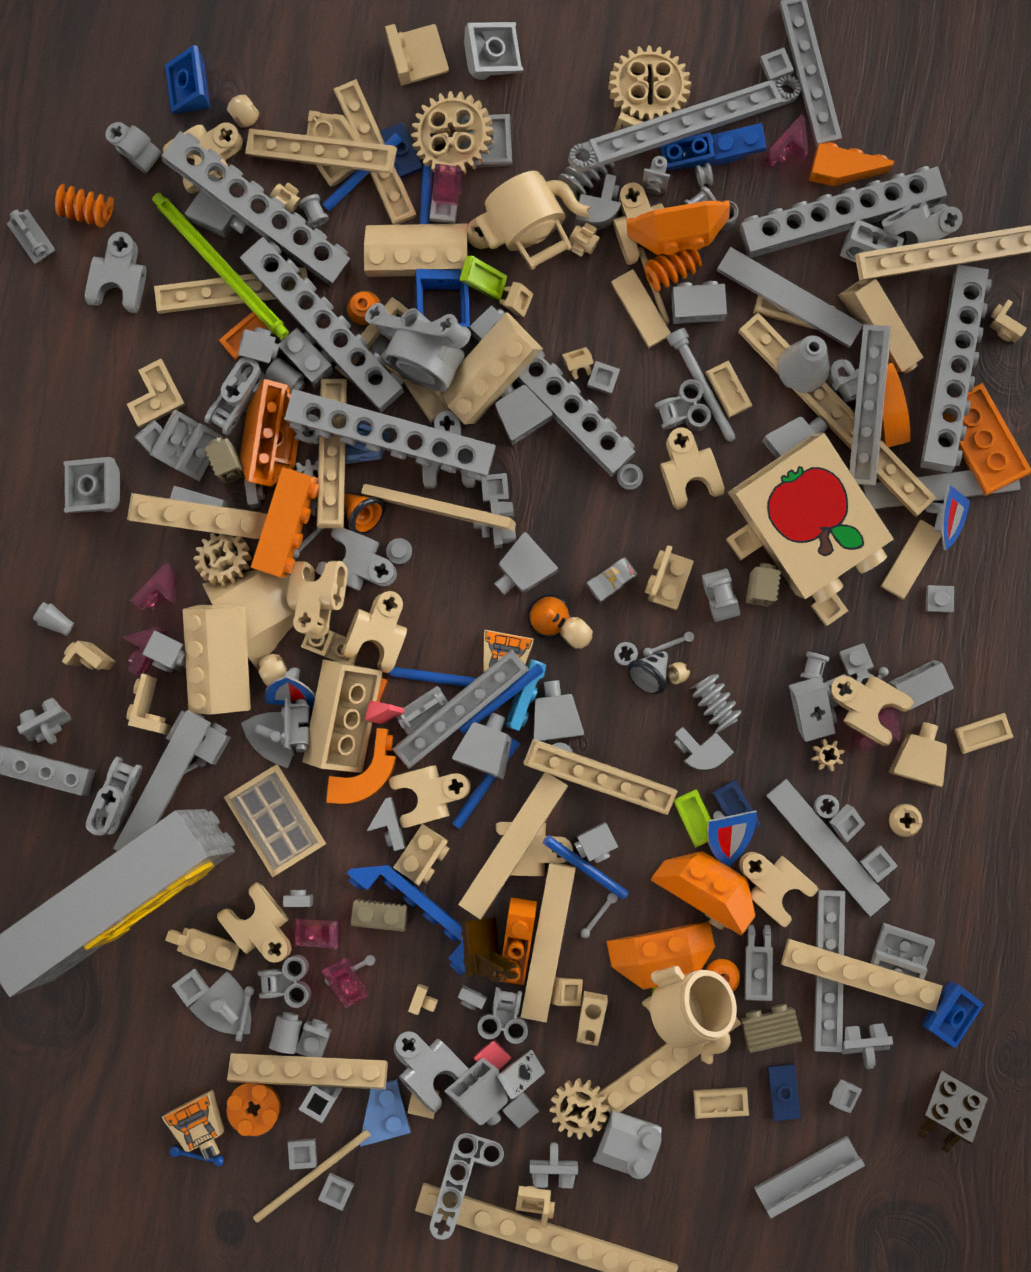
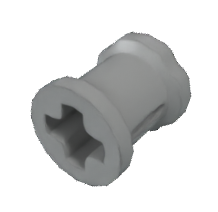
[298,194,329,228]
[800,652,829,682]

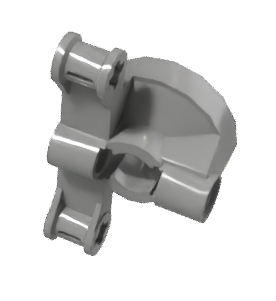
[365,303,471,392]

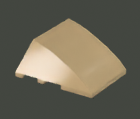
[202,569,296,670]

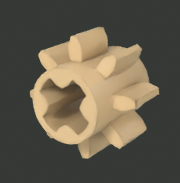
[269,182,301,214]
[569,222,600,257]
[811,739,845,771]

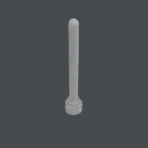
[666,328,735,442]

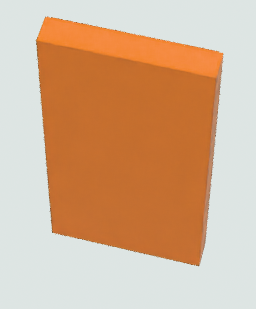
[942,383,1031,497]

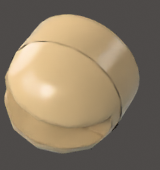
[667,662,690,685]

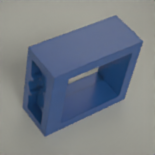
[415,269,470,329]

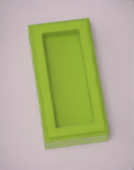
[460,256,507,300]
[673,789,711,848]

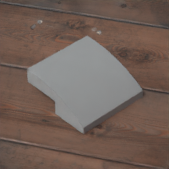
[150,410,223,481]
[870,923,935,980]

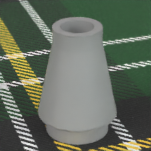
[33,602,74,636]

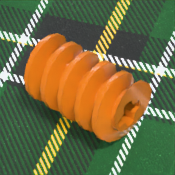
[55,184,114,228]
[644,249,702,292]

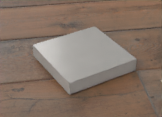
[460,114,512,168]

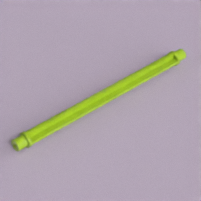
[152,193,289,340]

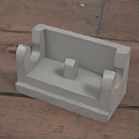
[888,660,954,710]

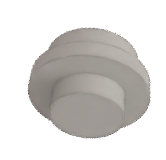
[617,464,643,490]
[386,538,412,564]

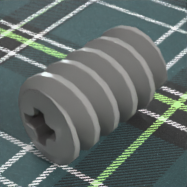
[558,153,615,199]
[689,674,741,733]

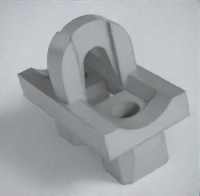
[830,359,859,404]
[842,1023,893,1069]
[530,1143,578,1188]

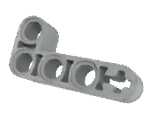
[429,1133,504,1240]

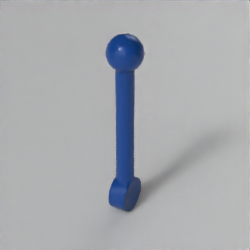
[170,1145,224,1166]

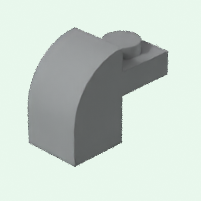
[575,174,621,230]
[673,727,734,770]
[299,1086,342,1124]

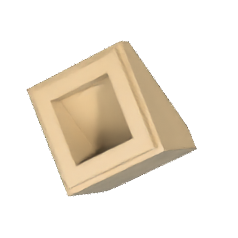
[550,977,583,1006]

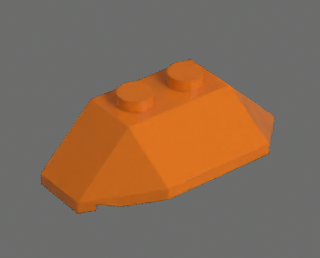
[626,201,730,255]
[240,379,299,487]
[651,851,755,936]
[607,921,715,990]

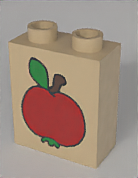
[728,433,894,603]

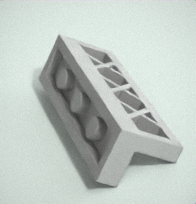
[754,1136,865,1218]

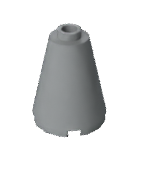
[777,336,830,393]

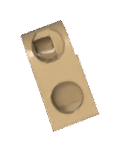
[576,991,608,1046]

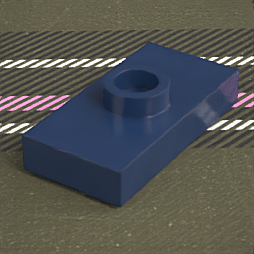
[380,122,423,179]
[712,779,761,829]
[767,1063,801,1121]

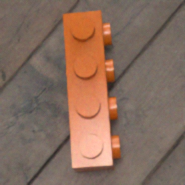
[251,467,319,577]

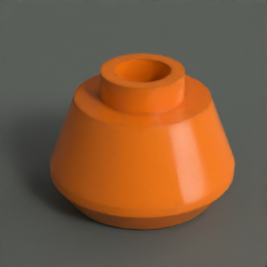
[347,291,381,325]
[706,959,740,992]

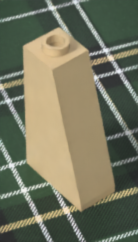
[838,278,923,373]

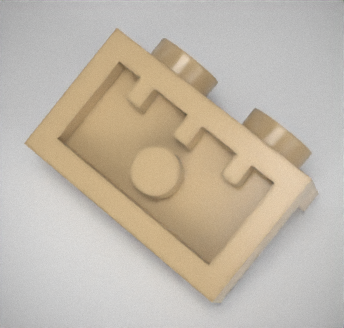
[62,641,116,670]
[393,824,450,886]

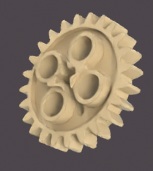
[608,45,691,122]
[411,91,494,176]

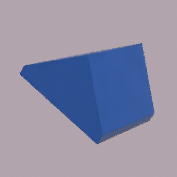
[165,45,210,114]
[920,981,984,1049]

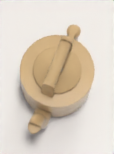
[476,171,592,270]
[642,966,737,1064]

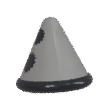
[627,651,668,694]

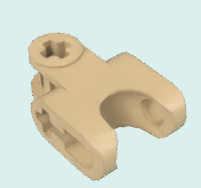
[163,123,243,194]
[613,182,664,265]
[660,427,724,510]
[287,561,348,640]
[341,591,407,674]
[831,676,914,746]
[389,765,471,828]
[496,822,573,876]
[739,852,818,927]
[217,882,292,962]

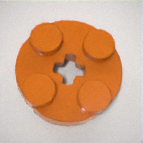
[226,1083,281,1136]

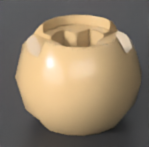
[227,95,259,128]
[466,217,489,249]
[560,617,593,649]
[257,654,287,686]
[889,804,923,837]

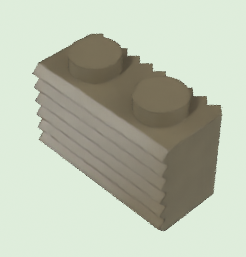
[204,437,245,485]
[746,563,781,607]
[351,898,408,932]
[740,1004,802,1053]

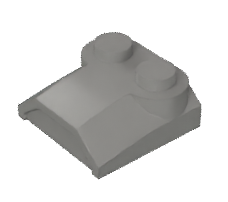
[464,22,523,80]
[64,457,120,513]
[593,1110,661,1179]

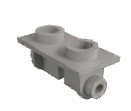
[642,156,670,195]
[6,209,56,264]
[396,686,448,735]
[281,698,309,756]

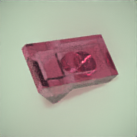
[765,115,808,167]
[432,163,463,205]
[131,562,176,610]
[122,627,167,677]
[855,707,900,750]
[295,919,338,949]
[322,958,369,1008]

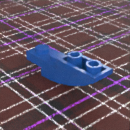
[661,123,767,170]

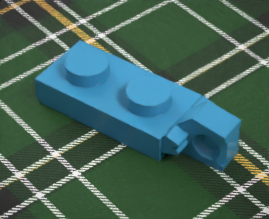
[504,659,546,731]

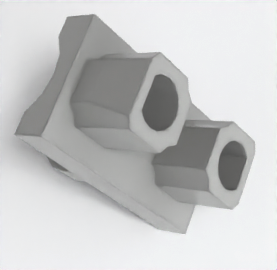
[473,498,516,549]
[17,698,72,744]

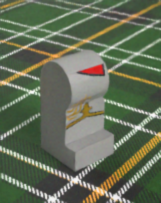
[586,557,638,604]

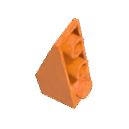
[808,142,894,186]
[499,897,537,985]

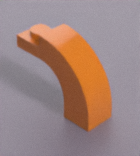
[859,362,910,447]
[326,728,397,804]

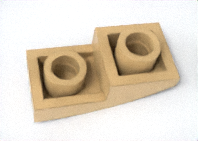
[301,630,362,665]

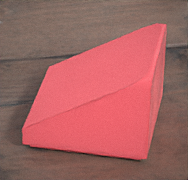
[365,701,405,724]
[474,1039,511,1070]

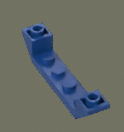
[347,865,466,975]

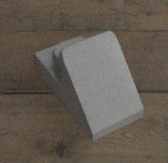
[367,797,406,851]

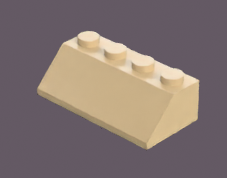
[364,224,468,277]
[442,312,543,425]
[183,605,251,714]
[302,660,382,773]

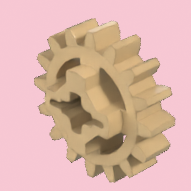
[194,533,252,586]
[550,1078,609,1139]

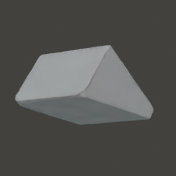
[502,1091,539,1128]

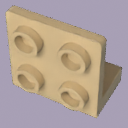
[385,24,449,86]
[645,545,694,610]
[126,674,172,735]

